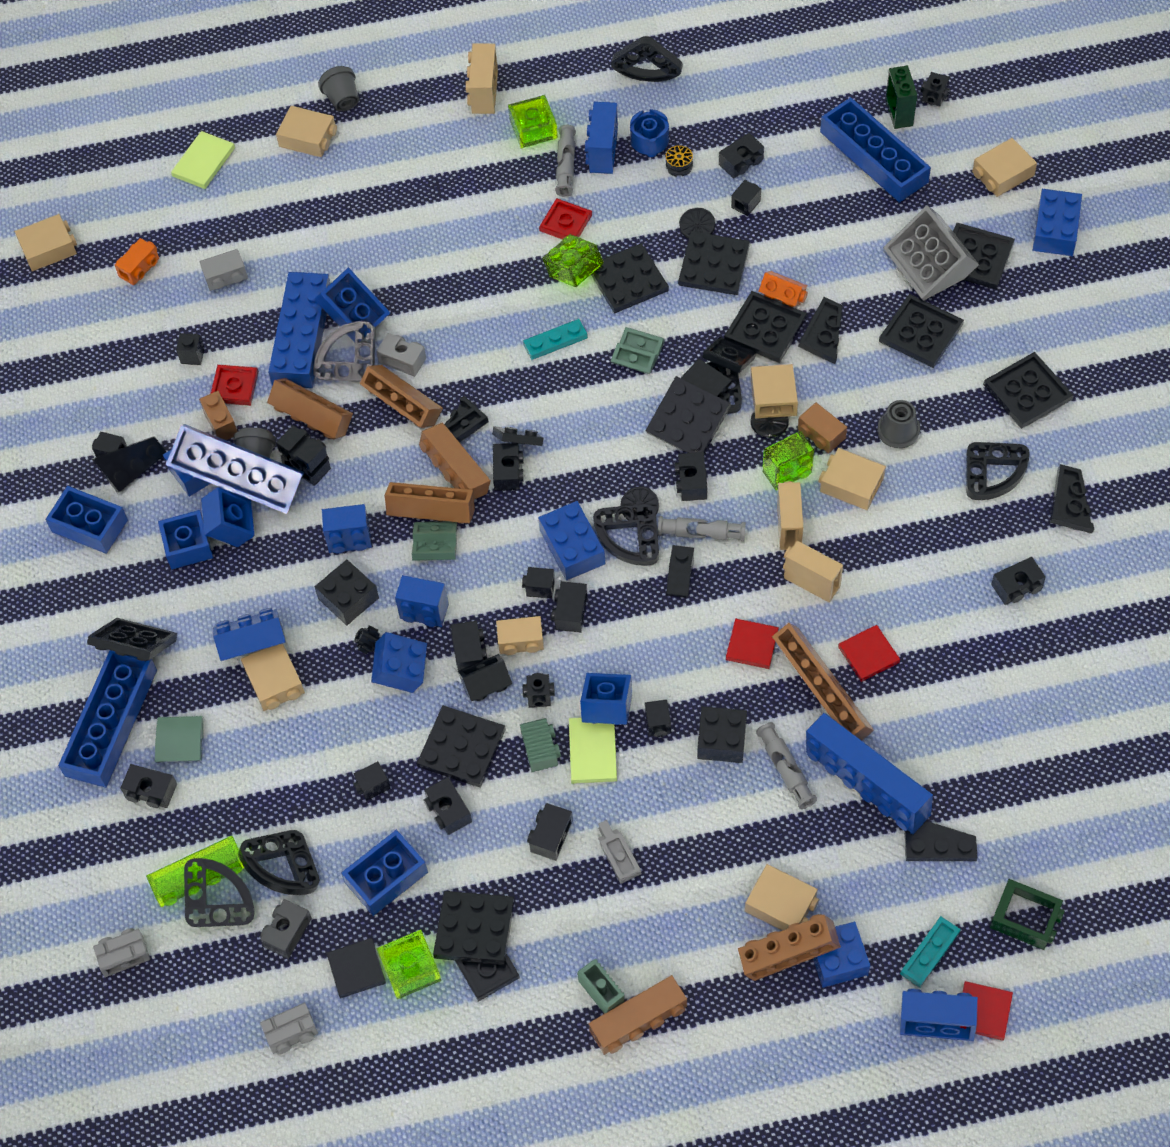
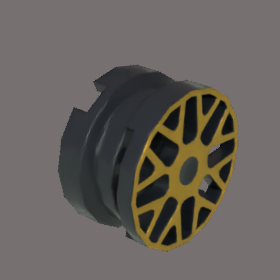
[666,146,693,177]

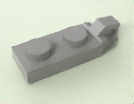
[598,820,641,884]

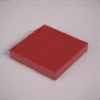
[539,198,592,244]
[210,364,259,406]
[726,618,779,669]
[838,625,900,682]
[960,981,1013,1041]

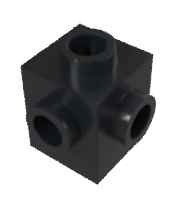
[920,72,950,106]
[522,673,555,708]

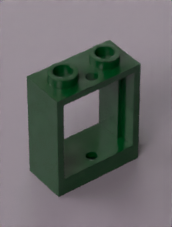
[885,65,917,129]
[990,879,1065,950]

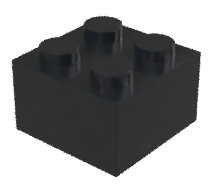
[314,559,379,626]
[697,706,747,763]

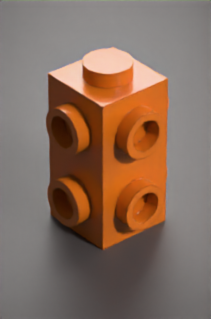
[115,238,159,286]
[758,271,808,307]

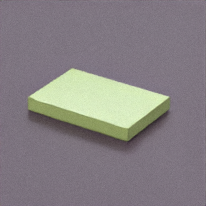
[171,131,235,189]
[569,718,617,784]

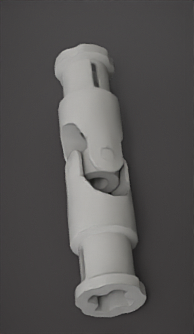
[555,124,576,197]
[658,516,746,541]
[756,722,817,809]

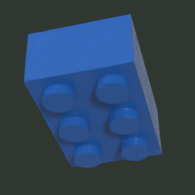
[585,101,618,174]
[1032,189,1082,256]
[314,267,390,343]
[45,485,128,554]
[538,501,606,581]
[213,608,286,661]
[341,829,428,916]
[900,989,978,1041]

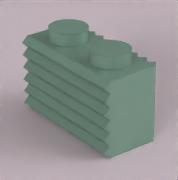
[520,718,561,772]
[577,959,625,1014]

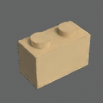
[496,616,544,655]

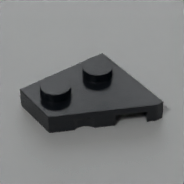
[444,396,489,443]
[492,426,544,446]

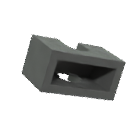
[260,899,312,959]

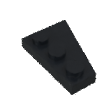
[798,297,842,364]
[91,436,166,492]
[1050,464,1095,534]
[904,821,978,861]

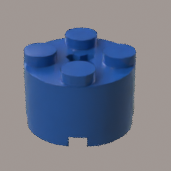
[630,109,669,157]

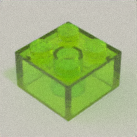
[508,95,558,148]
[542,234,604,287]
[762,431,814,490]
[377,930,442,1000]

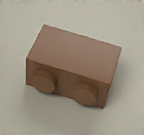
[199,391,237,440]
[798,402,847,454]

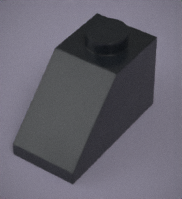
[666,545,694,598]

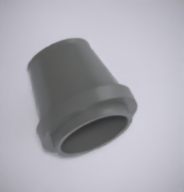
[318,66,359,111]
[877,400,920,448]
[233,428,276,458]

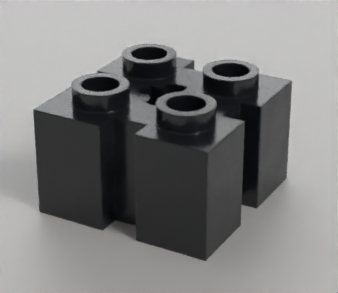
[276,425,331,486]

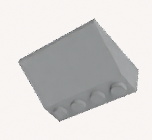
[883,205,979,300]

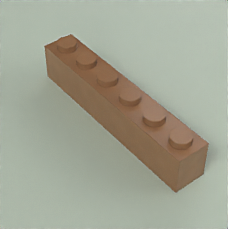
[772,623,874,741]

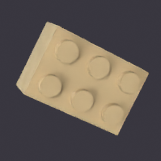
[466,43,498,114]

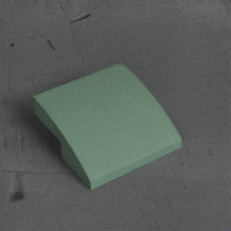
[611,327,665,374]
[412,521,457,561]
[155,716,203,762]

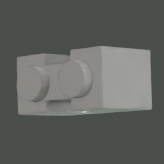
[376,333,426,377]

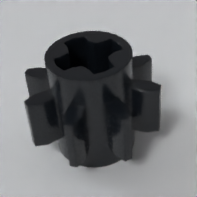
[354,625,380,654]

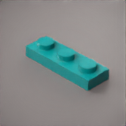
[523,319,588,360]
[900,916,961,988]

